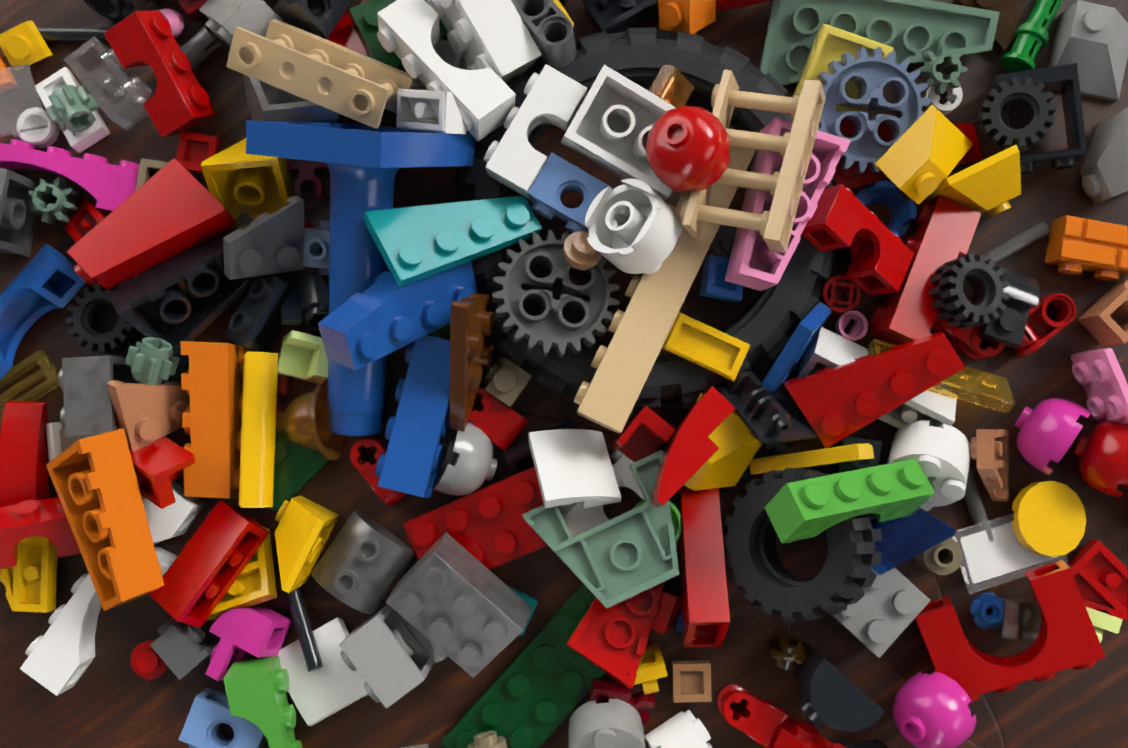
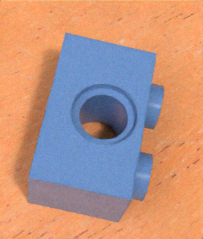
[528,153,614,233]
[178,687,267,748]

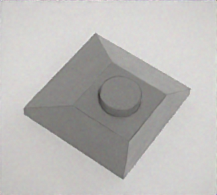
[1048,0,1128,102]
[1080,107,1128,205]

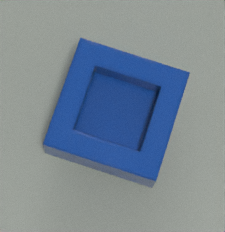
[699,254,743,303]

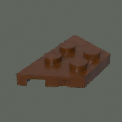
[449,292,495,431]

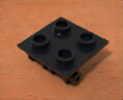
[718,369,818,444]

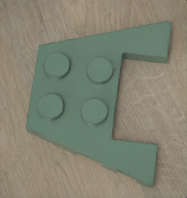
[522,450,679,608]

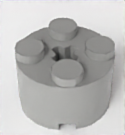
[568,698,646,748]

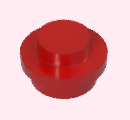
[131,640,168,679]

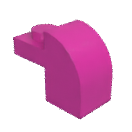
[205,608,293,681]

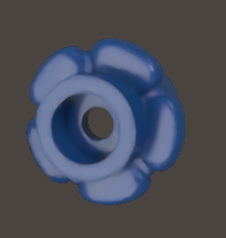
[969,592,1008,629]

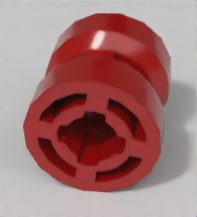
[819,275,861,316]

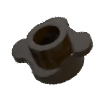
[769,636,807,670]

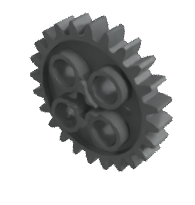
[491,230,620,358]

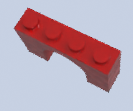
[915,560,1106,702]

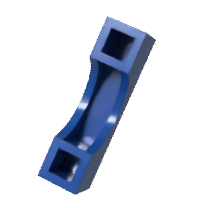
[0,244,86,380]

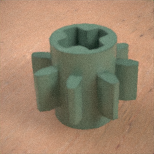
[915,45,968,95]
[46,85,99,132]
[29,177,80,225]
[125,337,179,385]

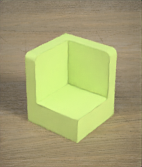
[278,330,328,384]

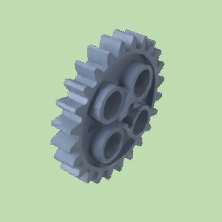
[817,47,932,173]

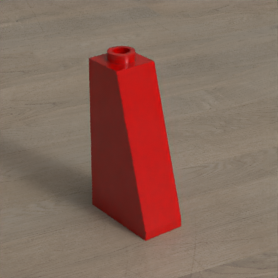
[67,158,237,290]
[678,488,730,648]

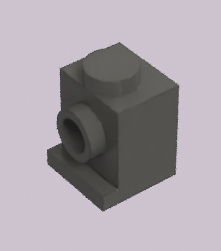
[150,617,218,680]

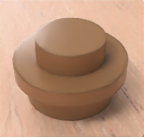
[563,231,602,270]

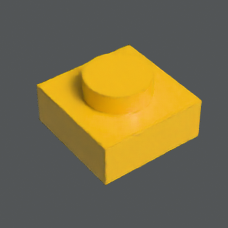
[0,20,53,72]

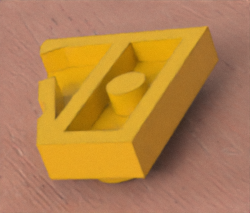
[208,527,277,620]
[0,536,57,613]

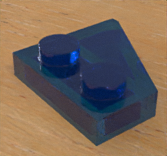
[870,507,956,576]

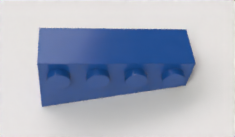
[318,261,477,371]
[375,335,451,498]

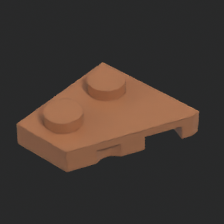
[107,380,190,452]

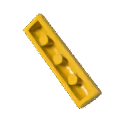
[239,352,278,508]

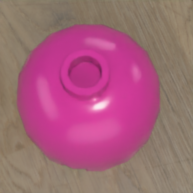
[1014,398,1091,476]
[893,671,977,748]

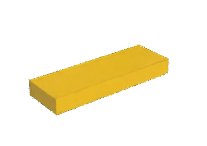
[749,443,874,475]

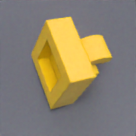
[634,643,668,695]

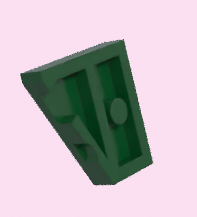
[266,430,337,511]

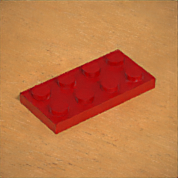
[402,466,548,569]

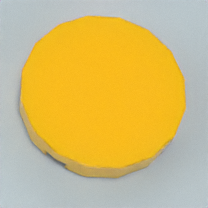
[1011,481,1087,557]

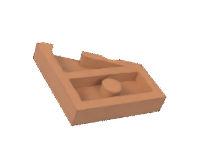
[970,429,1009,502]

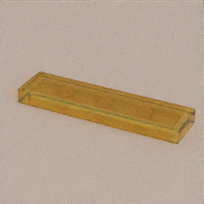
[867,339,1015,413]

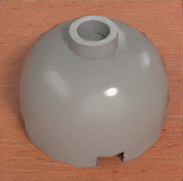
[433,422,497,496]

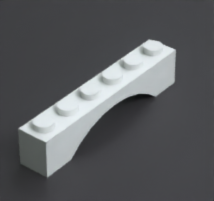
[20,480,205,696]

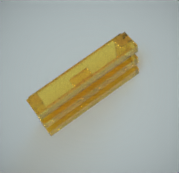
[0,350,59,422]

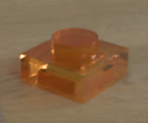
[649,64,694,108]

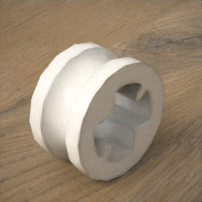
[924,84,963,115]

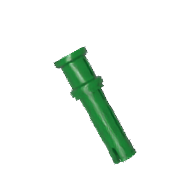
[1001,0,1063,73]

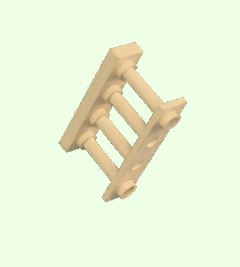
[226,19,417,129]
[680,70,826,253]

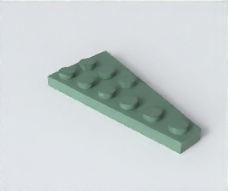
[759,0,1000,86]

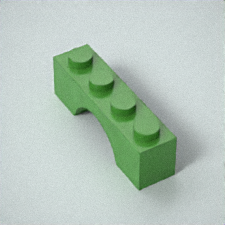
[764,458,935,544]
[223,655,302,748]

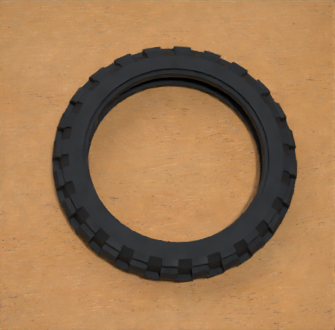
[452,28,835,413]

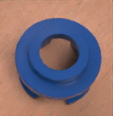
[855,180,917,238]

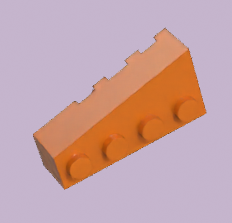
[180,341,250,499]
[46,428,164,611]

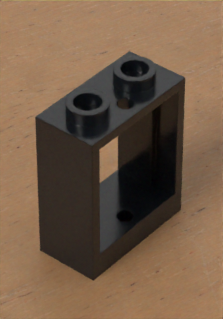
[991,63,1087,175]

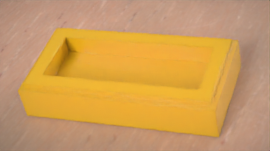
[661,312,751,381]

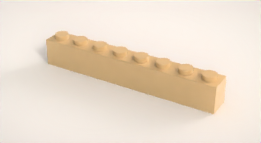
[573,146,756,434]

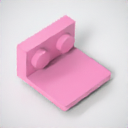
[1070,348,1128,424]

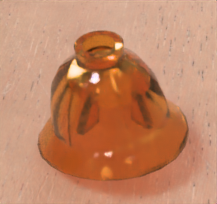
[276,381,345,461]

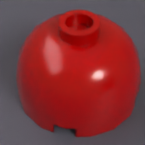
[646,106,731,192]
[1073,420,1128,498]

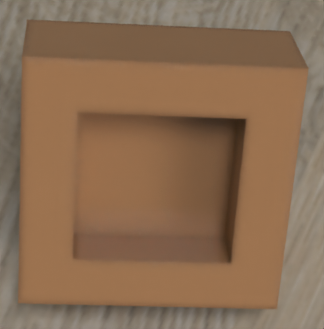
[671,660,712,703]

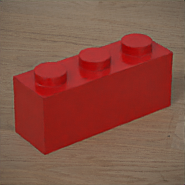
[150,499,270,628]

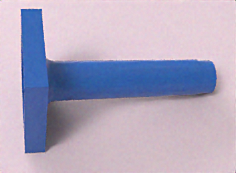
[246,120,475,436]

